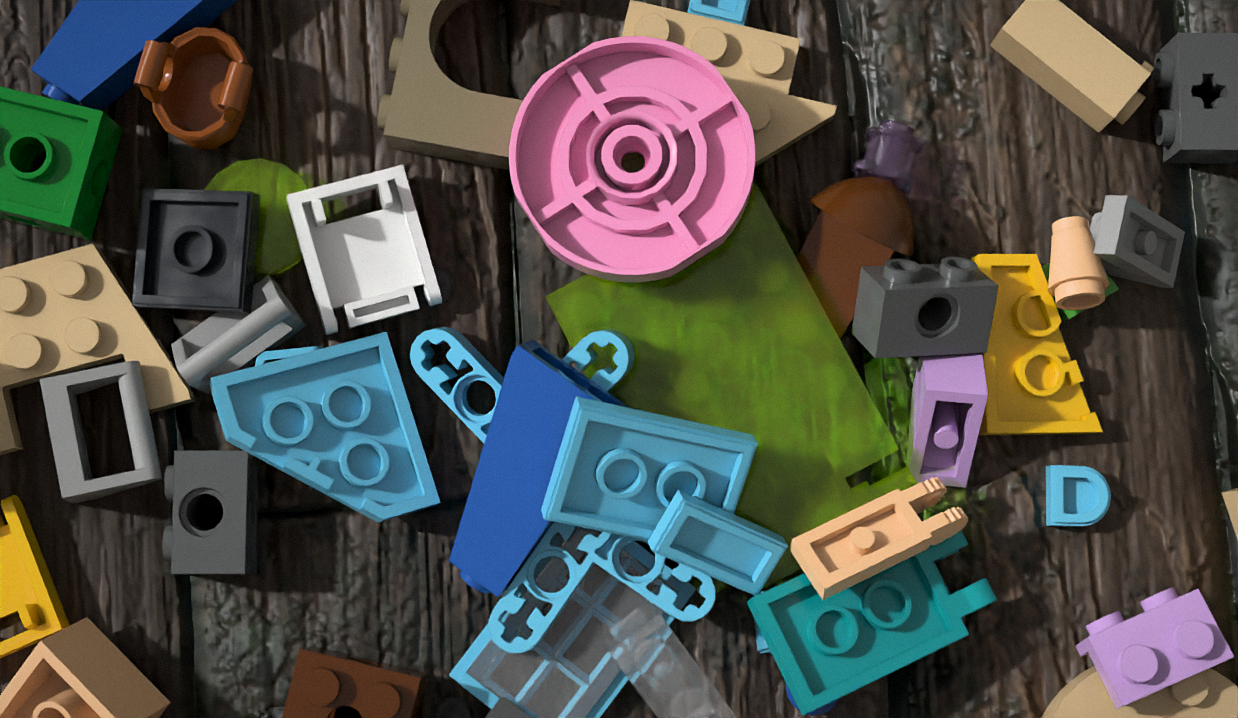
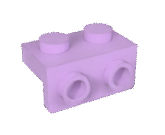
[1075,587,1234,709]

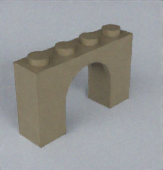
[377,0,562,170]

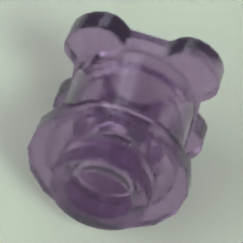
[853,120,923,195]

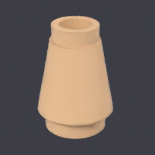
[1048,216,1110,310]

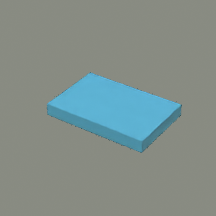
[541,396,758,540]

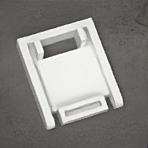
[286,165,442,335]

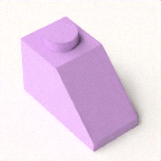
[905,353,988,488]

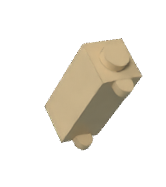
[990,0,1154,133]

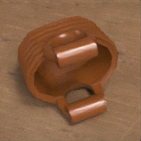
[133,27,253,149]

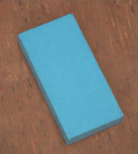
[648,490,788,596]

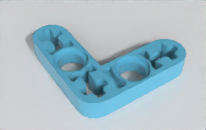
[410,327,635,443]
[488,522,715,653]

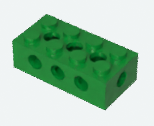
[0,86,123,241]

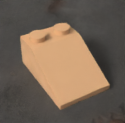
[0,617,171,718]

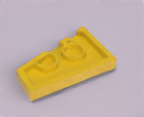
[971,254,1103,435]

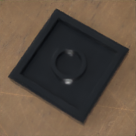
[132,188,261,314]

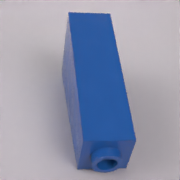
[31,0,238,111]
[449,339,630,597]

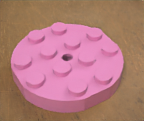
[509,36,755,283]

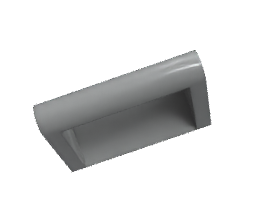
[171,275,307,395]
[39,361,162,504]

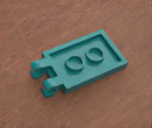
[747,531,997,716]

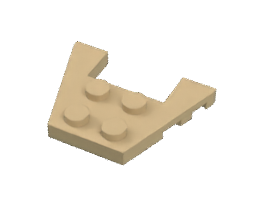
[0,244,196,455]

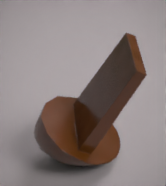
[762,176,916,364]

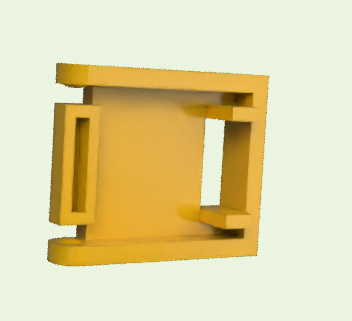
[0,495,70,658]

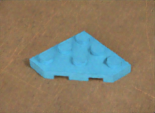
[209,332,440,523]

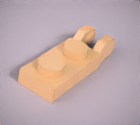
[790,477,969,600]

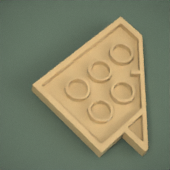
[621,0,837,173]

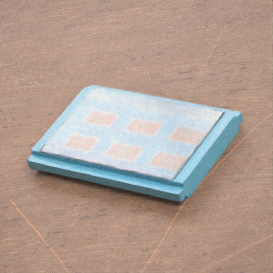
[449,526,697,718]

